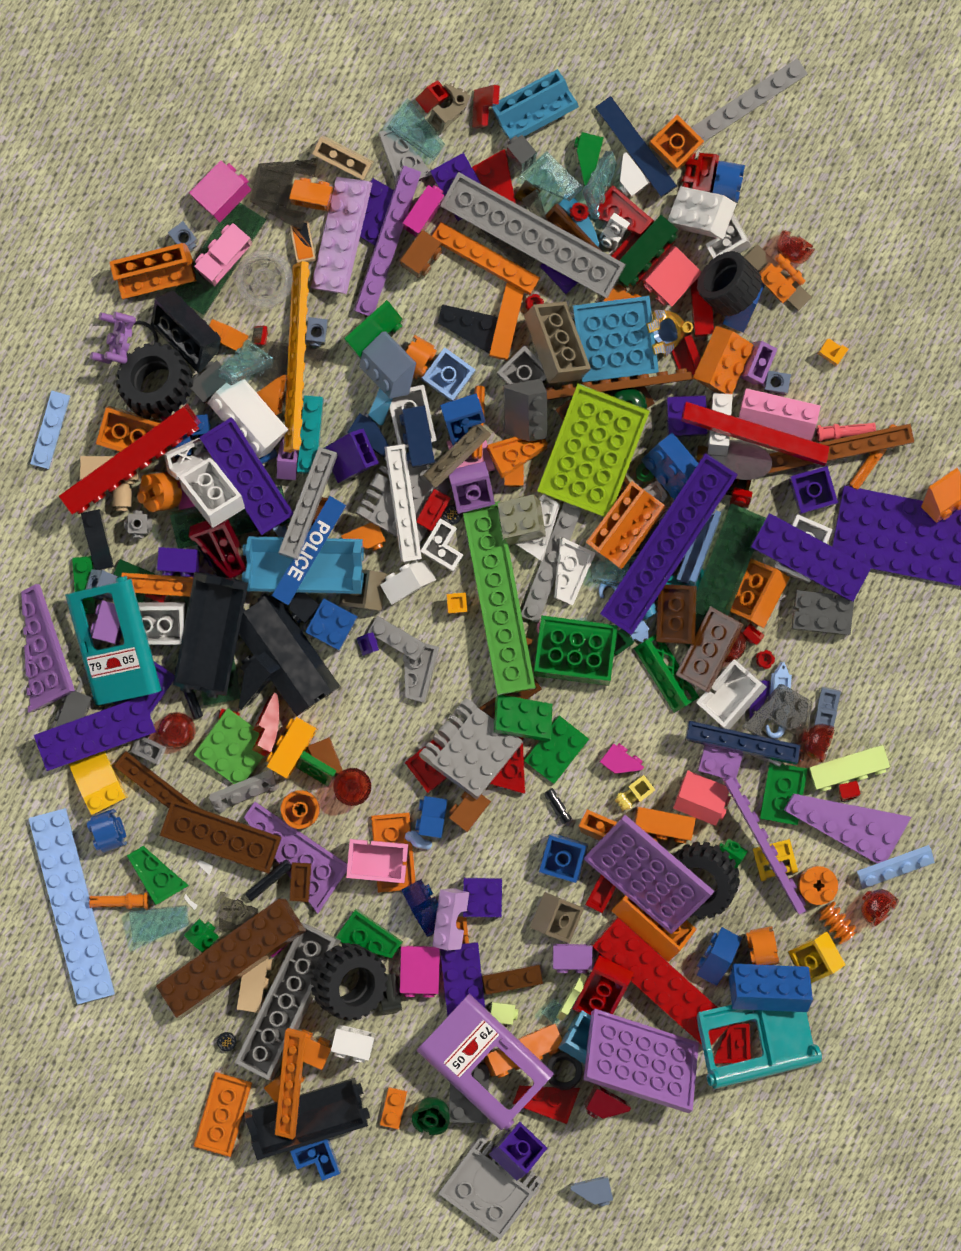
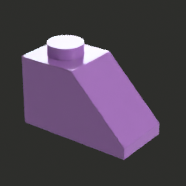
[277,437,299,480]

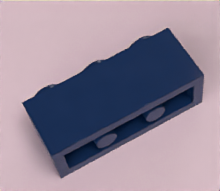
[399,405,435,468]

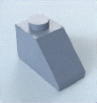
[570,1176,613,1207]

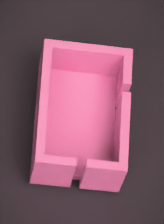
[195,223,252,287]
[346,839,408,883]

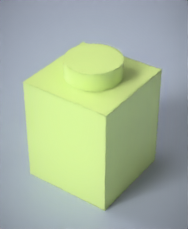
[491,1001,518,1025]

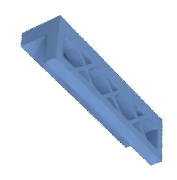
[676,510,721,586]

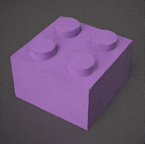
[449,461,495,513]
[90,600,122,645]
[697,745,743,779]
[552,944,592,973]

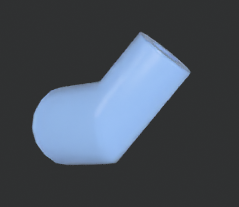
[405,830,432,850]

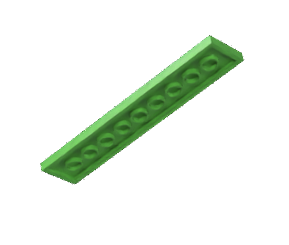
[463,501,536,696]

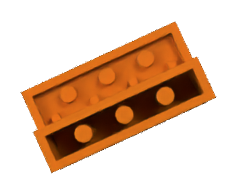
[109,243,196,299]
[586,481,668,569]

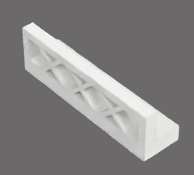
[164,438,213,480]

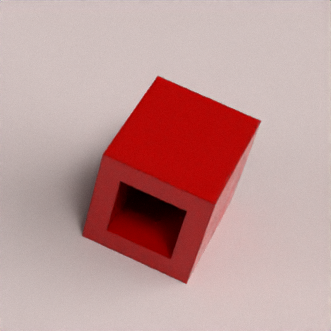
[415,80,450,114]

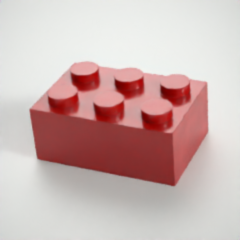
[572,955,634,1015]

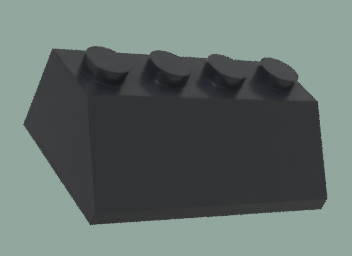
[150,290,221,373]

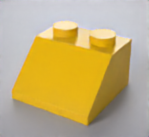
[788,931,846,983]

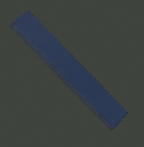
[595,96,677,198]
[685,721,800,765]

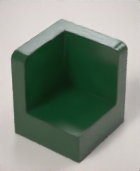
[614,628,635,656]

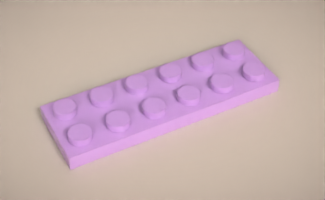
[311,177,372,294]

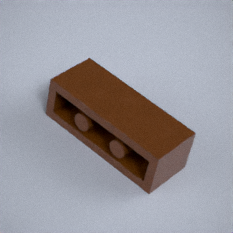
[482,964,543,995]

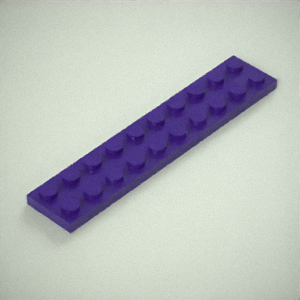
[600,453,738,635]

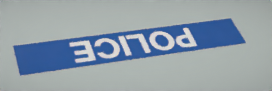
[272,496,346,605]

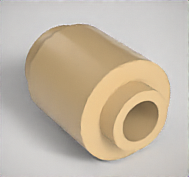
[112,483,132,511]

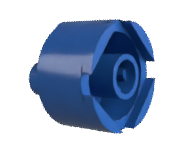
[713,161,745,203]
[87,809,127,853]

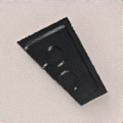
[438,304,498,354]

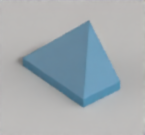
[369,388,393,425]

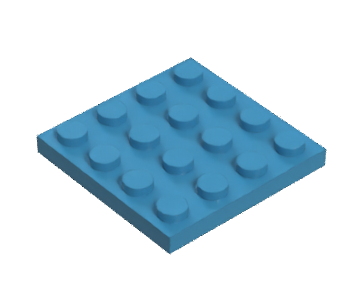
[573,296,659,382]

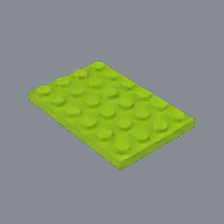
[537,383,650,517]

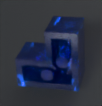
[401,879,438,938]

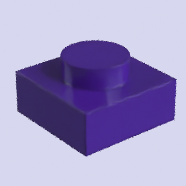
[357,632,379,656]

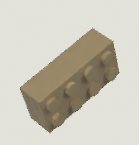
[524,301,591,384]

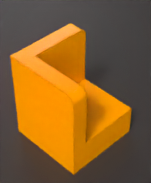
[817,339,849,366]
[447,593,468,614]

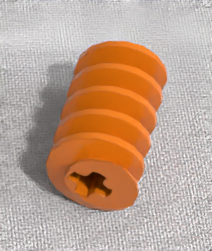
[818,901,857,945]

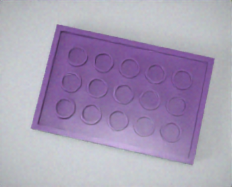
[583,815,714,934]
[584,1009,699,1113]

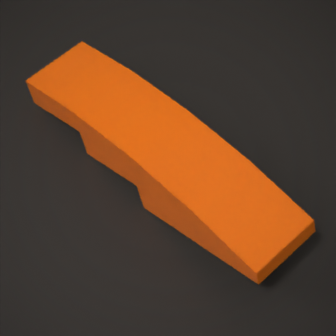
[489,283,524,361]

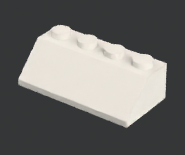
[208,373,288,458]

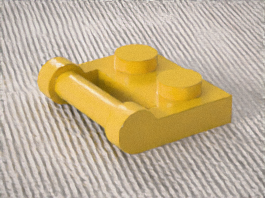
[752,839,798,882]

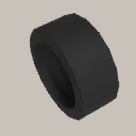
[547,1052,583,1090]

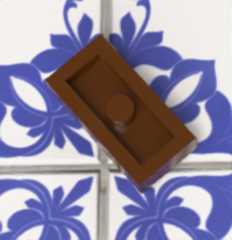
[289,862,312,902]

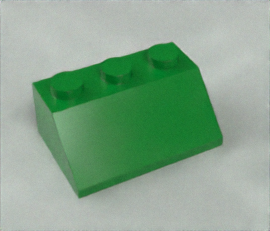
[344,300,403,359]

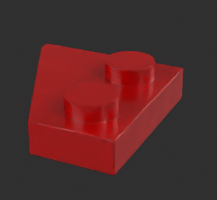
[714,1023,751,1064]

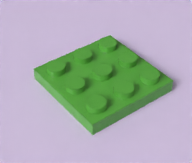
[193,708,264,784]

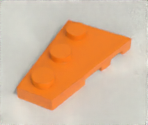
[487,437,548,478]

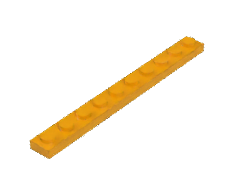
[283,261,310,453]

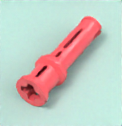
[817,422,876,442]

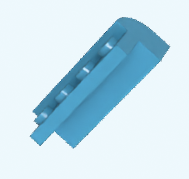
[491,69,579,140]

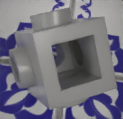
[124,511,152,538]

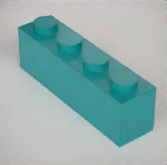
[297,395,324,474]

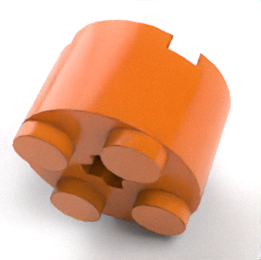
[405,335,437,379]
[137,472,182,512]
[281,790,320,829]
[798,866,838,905]
[746,926,780,965]

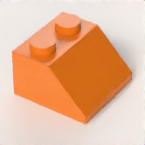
[289,178,333,212]
[921,468,961,523]

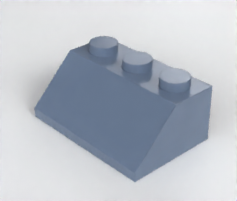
[359,331,416,398]

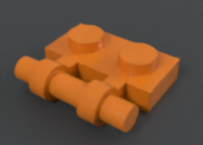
[759,253,806,303]

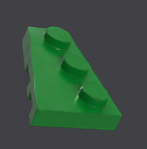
[127,846,189,906]
[336,909,403,958]

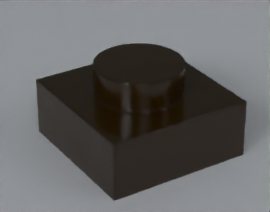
[514,180,541,207]

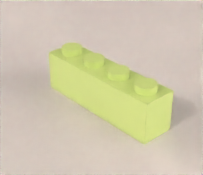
[808,745,890,792]

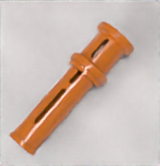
[89,892,148,910]

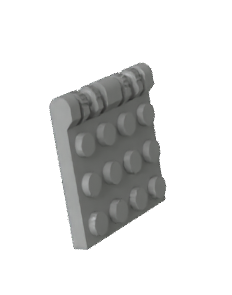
[356,445,451,544]
[419,698,523,800]
[438,1134,544,1240]

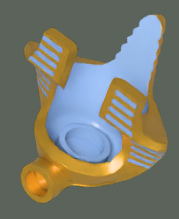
[646,310,693,358]

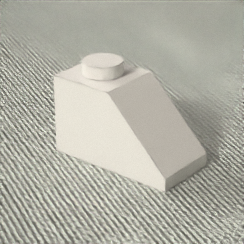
[619,152,650,199]

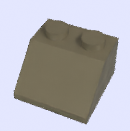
[339,569,387,611]
[530,892,584,944]

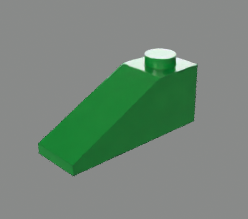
[574,132,604,195]

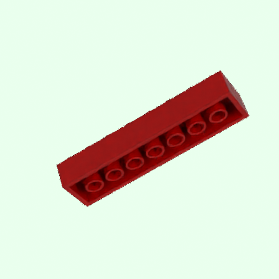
[59,404,201,515]
[592,917,731,1046]

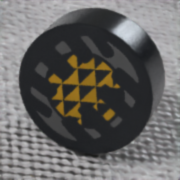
[442,505,461,525]
[217,1032,237,1051]

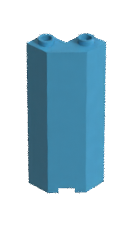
[242,537,364,594]

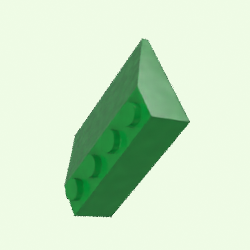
[533,615,618,686]

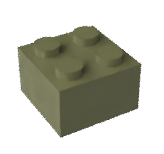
[498,494,546,545]

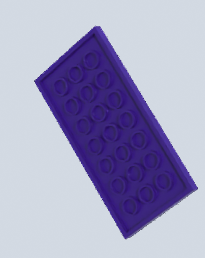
[832,485,961,586]

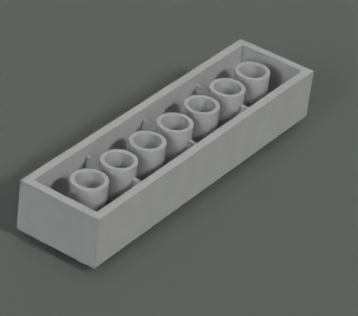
[235,923,341,1080]

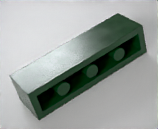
[617,215,678,289]

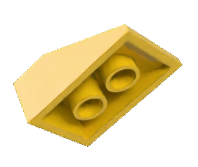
[68,751,128,815]

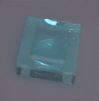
[541,998,562,1024]

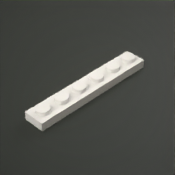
[384,444,422,562]

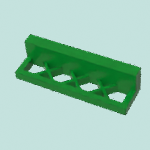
[633,634,699,713]

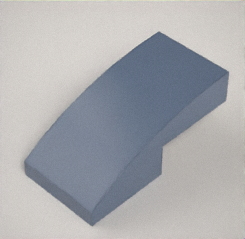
[814,687,841,730]

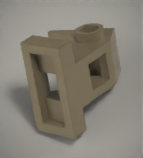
[428,83,470,135]

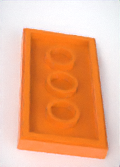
[371,812,416,893]
[194,1072,253,1157]

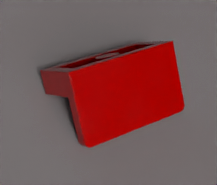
[671,335,701,377]
[416,489,451,532]

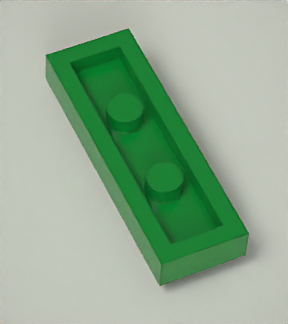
[72,556,96,615]

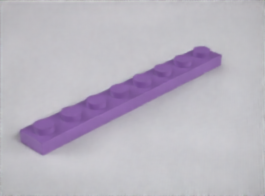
[354,166,421,316]
[722,775,806,915]

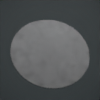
[711,440,772,480]

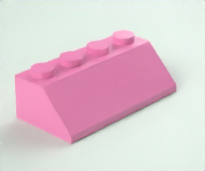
[738,388,821,441]

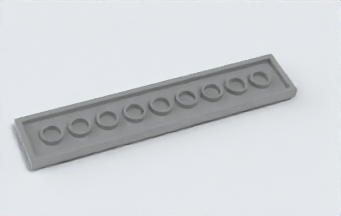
[440,172,626,298]

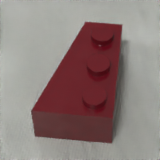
[189,519,247,578]

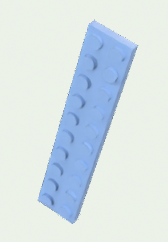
[28,808,115,1004]

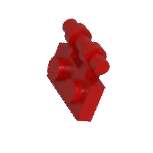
[681,152,719,193]

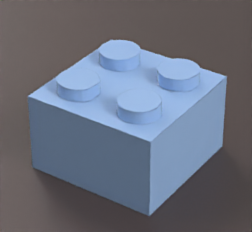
[422,347,476,401]

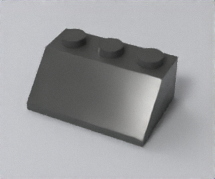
[503,379,548,441]

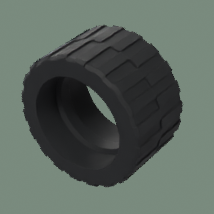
[697,251,762,316]

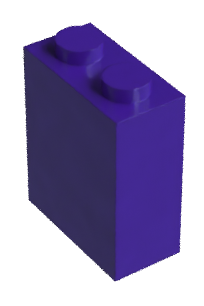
[323,428,379,483]

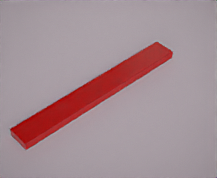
[681,402,829,466]

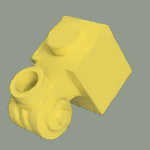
[614,775,655,811]

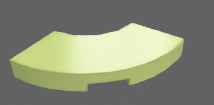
[556,973,588,1021]

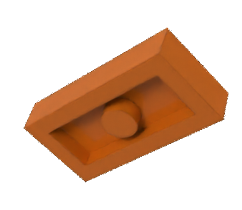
[380,1087,407,1130]

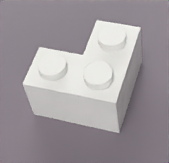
[705,213,752,259]
[421,518,463,572]
[380,560,436,605]

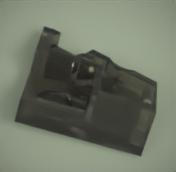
[218,891,258,932]

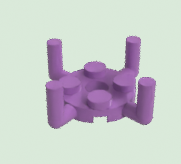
[90,312,136,364]

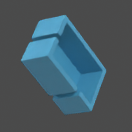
[558,1010,591,1064]

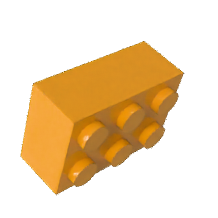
[266,717,318,779]

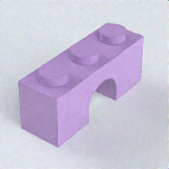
[432,888,469,951]

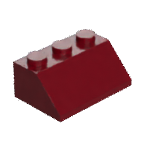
[584,1084,631,1119]

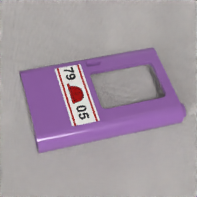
[416,993,554,1130]

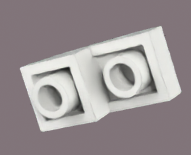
[598,213,630,251]

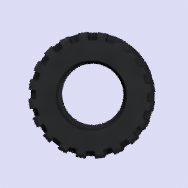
[116,342,193,419]
[674,842,740,919]
[311,943,388,1021]

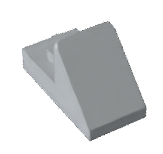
[130,737,166,765]

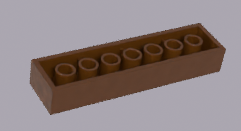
[156,898,306,1018]

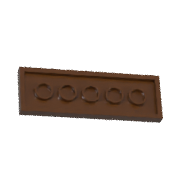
[159,799,282,874]

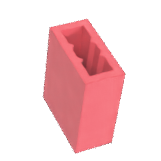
[640,246,701,307]
[673,770,731,826]

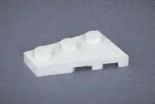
[516,494,560,562]
[554,537,595,605]

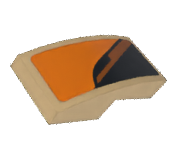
[290,221,316,263]

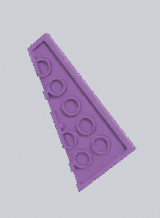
[21,584,75,713]
[784,793,912,864]
[244,802,348,914]

